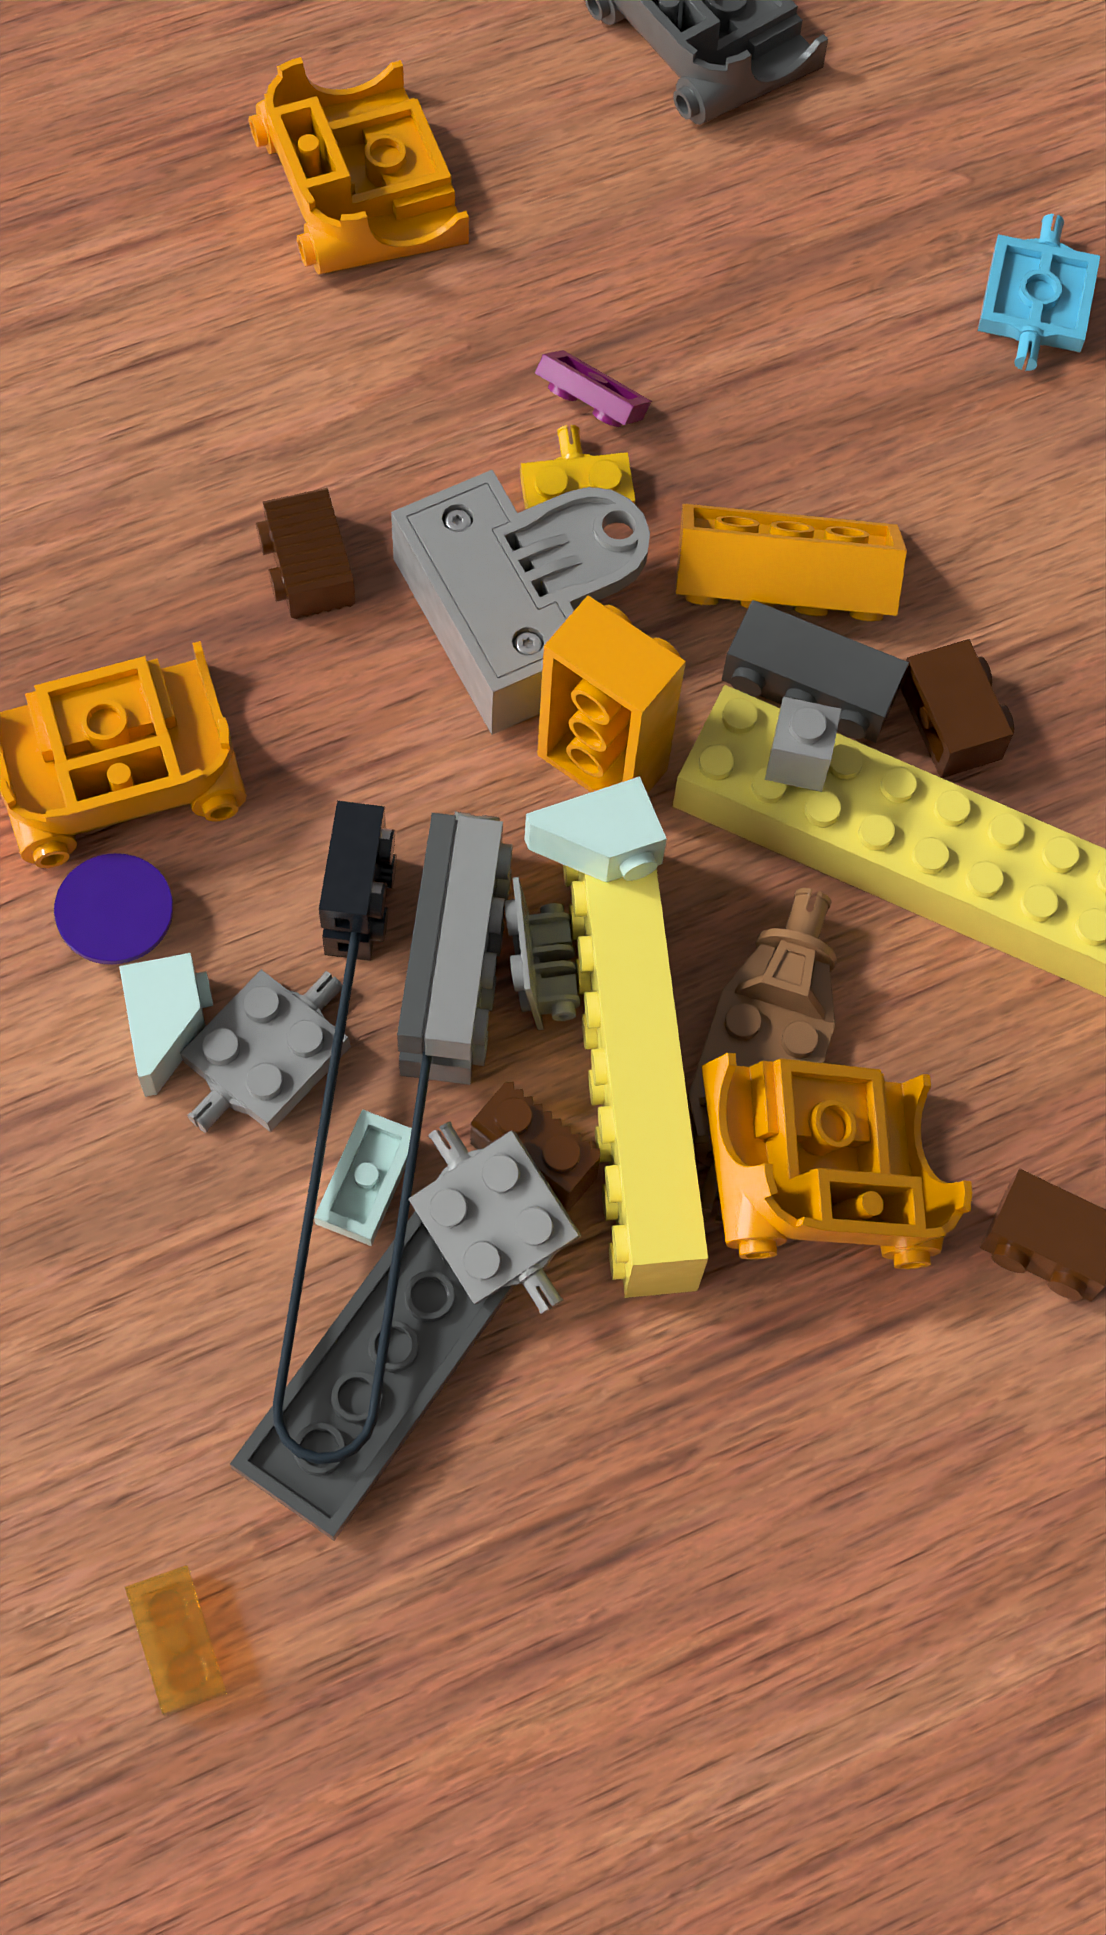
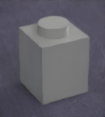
[765,697,841,792]

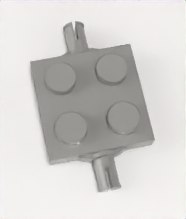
[180,969,351,1133]
[408,1122,582,1314]

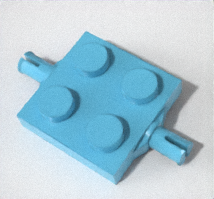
[977,214,1100,371]

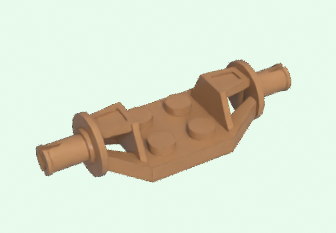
[687,888,837,1225]

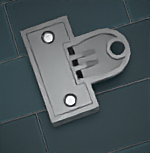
[391,470,650,735]

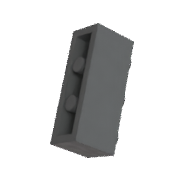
[722,600,909,743]

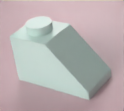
[524,776,667,883]
[119,953,213,1097]

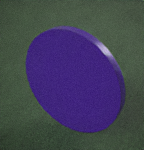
[54,853,173,965]

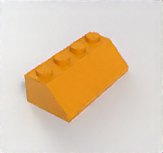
[676,504,907,621]

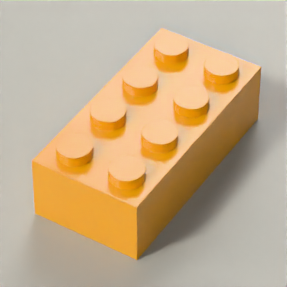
[537,595,686,794]

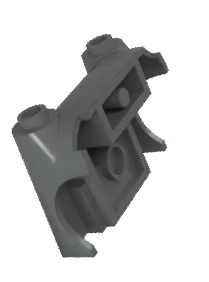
[585,0,828,125]

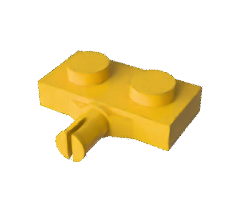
[520,425,635,510]

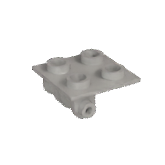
[505,877,580,1030]

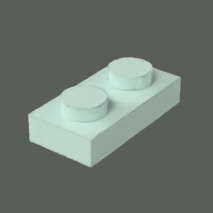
[314,1109,412,1246]

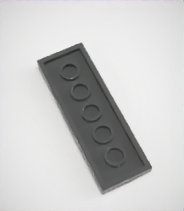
[230,1211,516,1541]

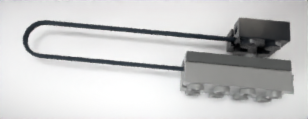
[273,800,513,1464]

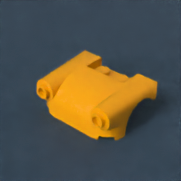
[249,57,469,275]
[0,641,247,868]
[702,1053,973,1269]

